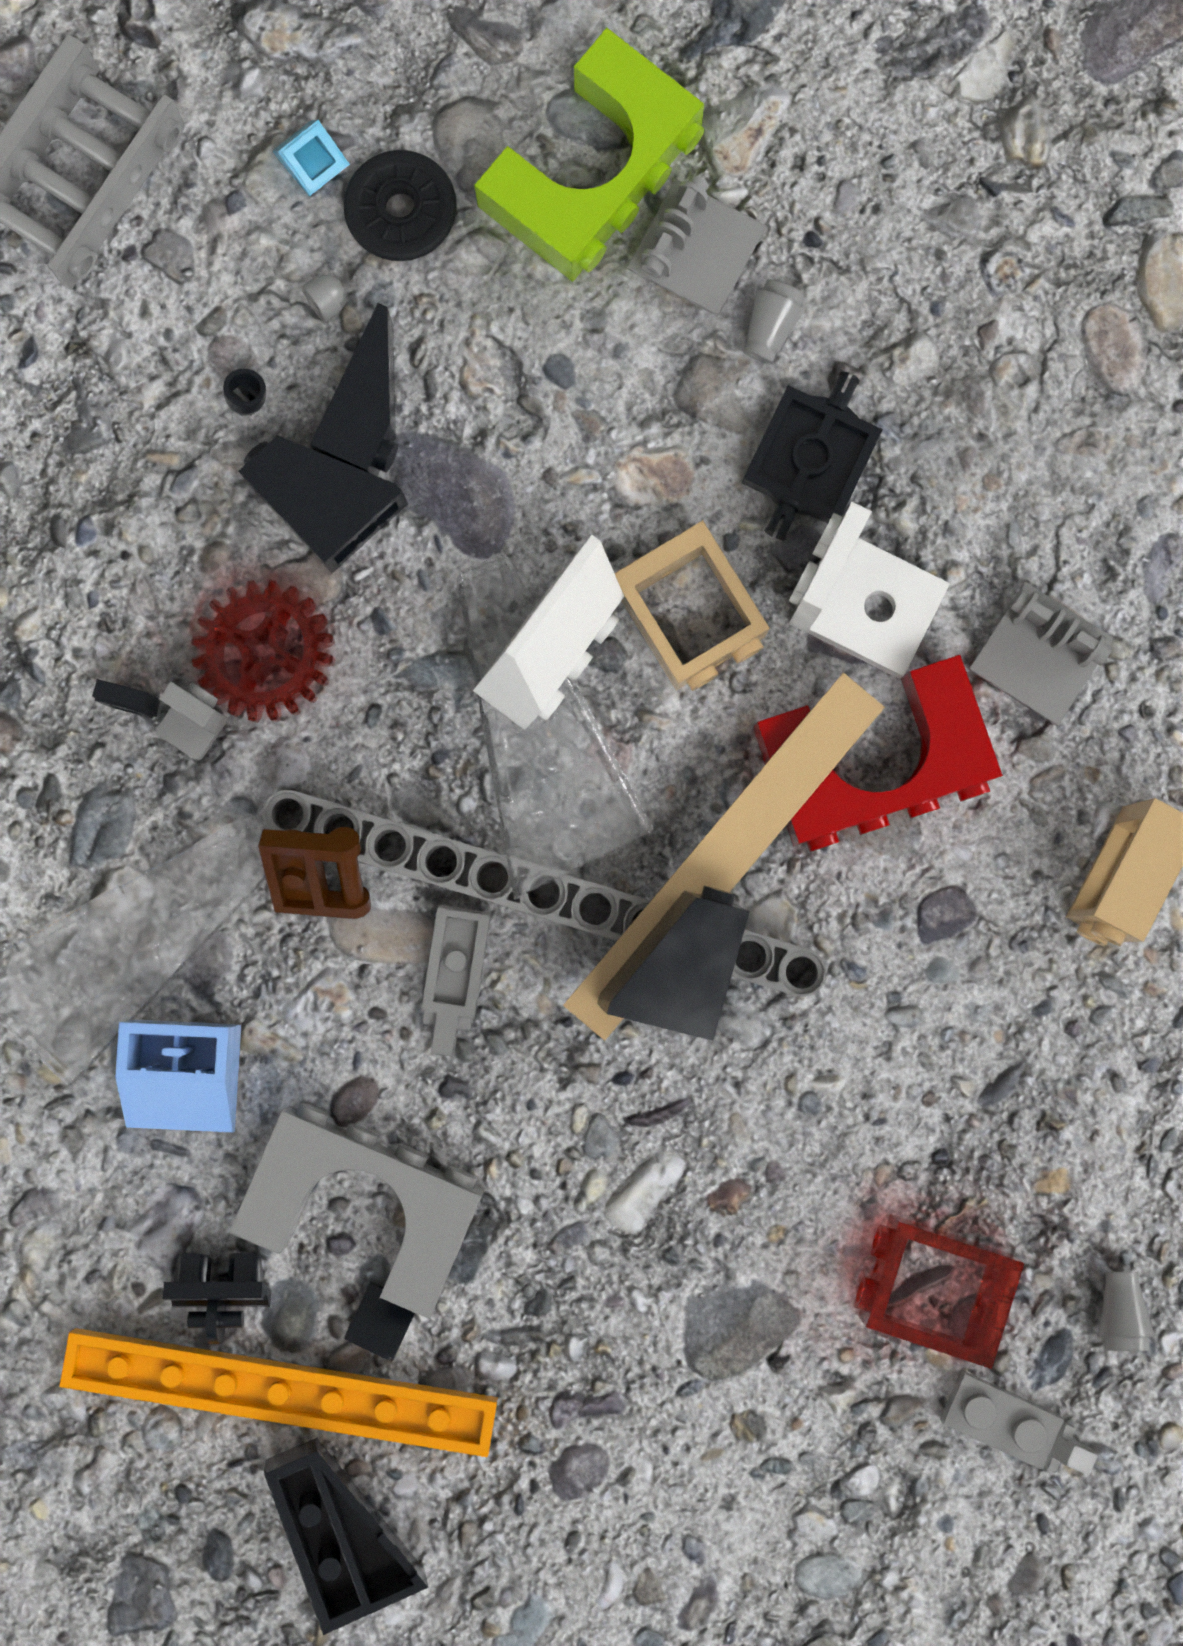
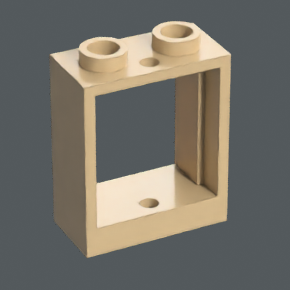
[614,520,770,691]
[1066,798,1183,946]

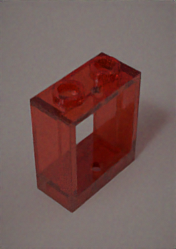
[854,1214,1025,1369]

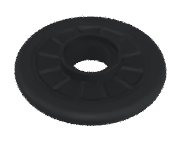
[344,150,457,261]

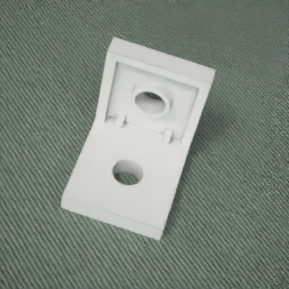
[788,502,950,679]

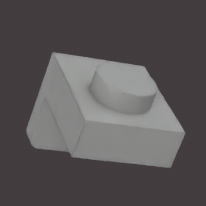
[156,682,229,760]

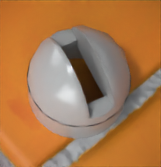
[301,275,346,323]

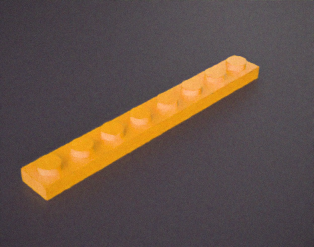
[59,1328,498,1457]

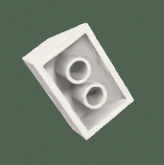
[473,535,624,730]

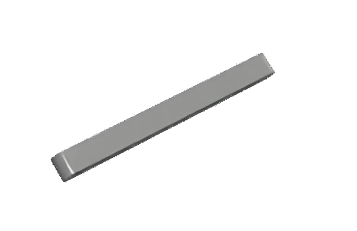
[262,790,827,997]

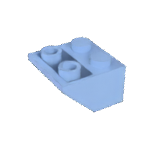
[115,1020,241,1133]

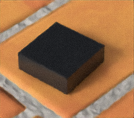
[92,679,161,719]

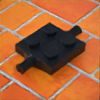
[742,371,883,540]

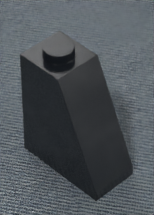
[239,435,408,573]
[597,885,750,1041]

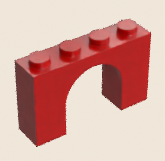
[753,655,1003,852]

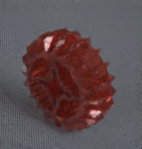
[191,580,335,723]

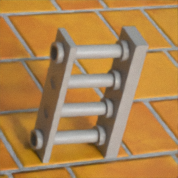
[0,34,184,290]

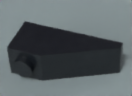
[310,303,398,476]

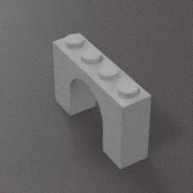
[229,1103,485,1319]

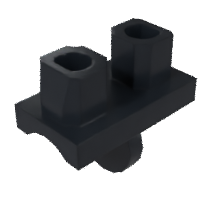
[162,1253,271,1344]

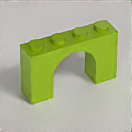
[474,27,704,282]

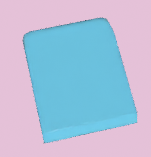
[273,120,350,196]

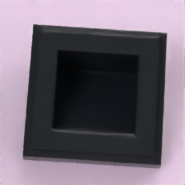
[344,1281,415,1361]

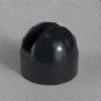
[223,368,266,416]

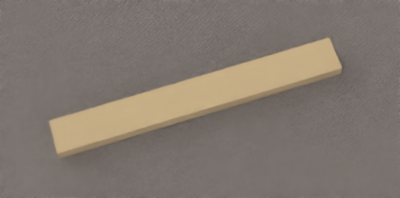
[563,672,885,1041]

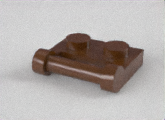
[258,827,371,919]

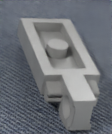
[421,905,492,1057]
[940,1370,1098,1475]

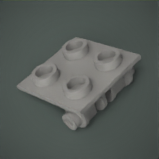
[627,175,766,316]
[968,582,1114,726]

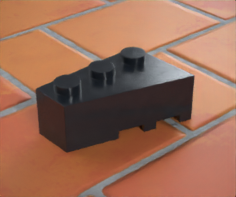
[264,1438,429,1635]

